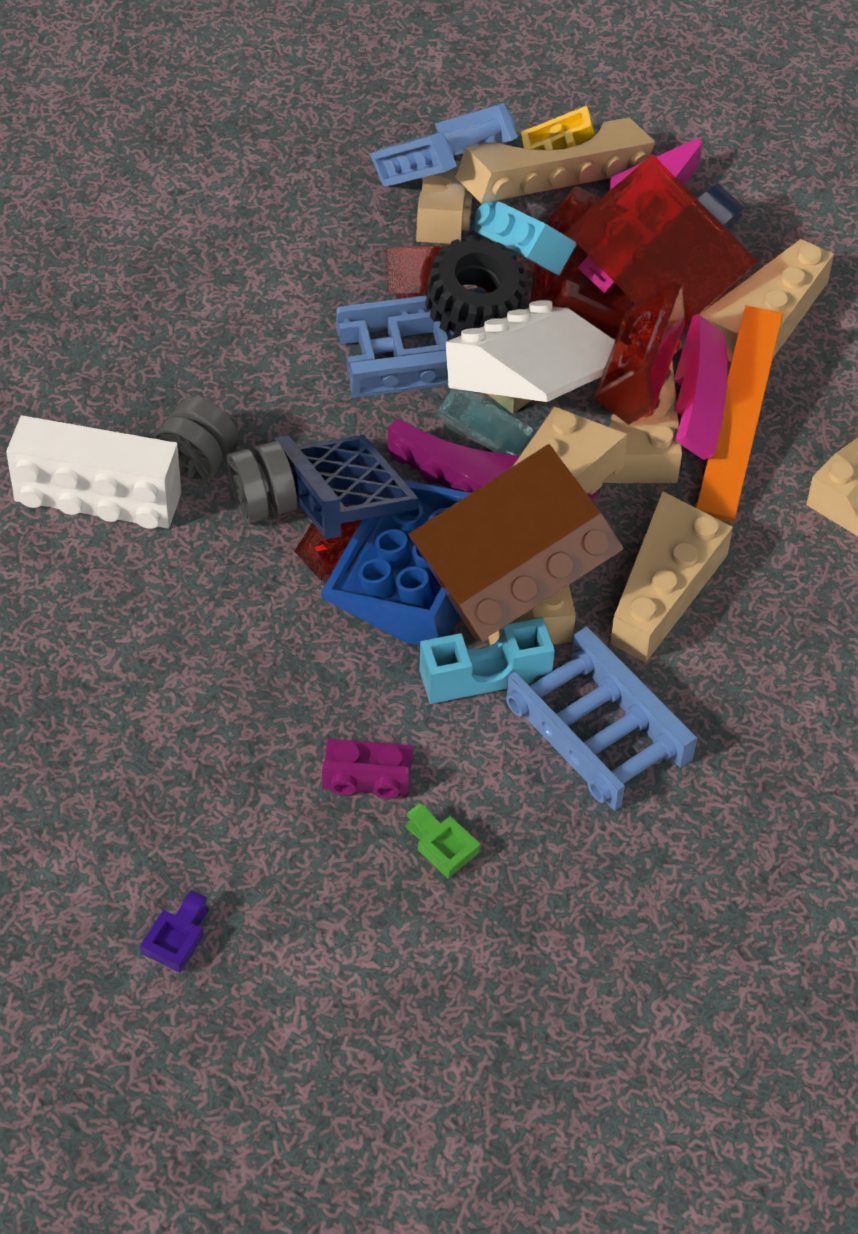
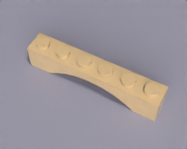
[455,117,655,204]

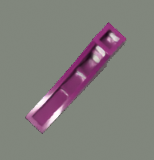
[387,418,600,500]

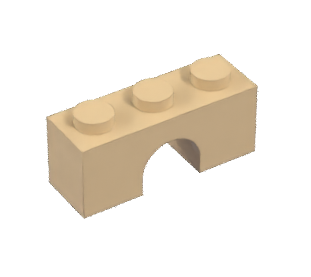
[416,161,473,244]

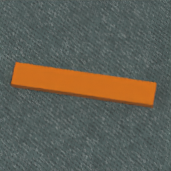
[696,305,783,523]

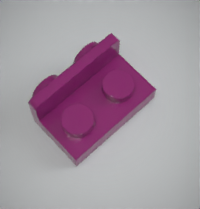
[322,739,413,799]

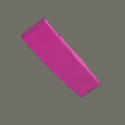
[674,314,728,460]

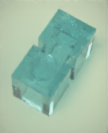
[436,388,533,455]

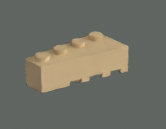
[700,239,834,362]
[603,337,682,483]
[513,407,627,495]

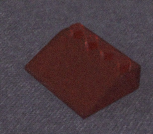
[566,154,759,342]

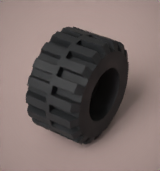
[425,236,527,337]

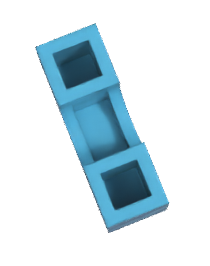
[469,201,577,276]
[419,617,555,704]

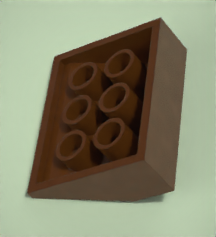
[408,444,624,641]

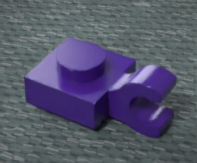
[140,890,209,973]

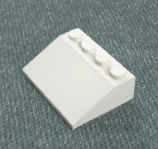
[446,300,635,402]

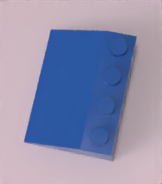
[321,480,471,645]

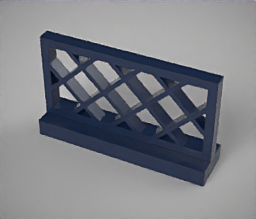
[274,435,419,539]

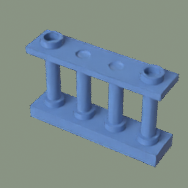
[370,103,518,187]
[506,626,697,811]

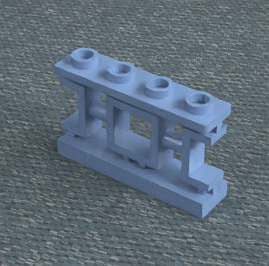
[336,288,486,398]

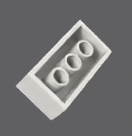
[6,415,182,529]

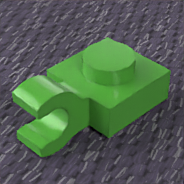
[405,803,481,879]

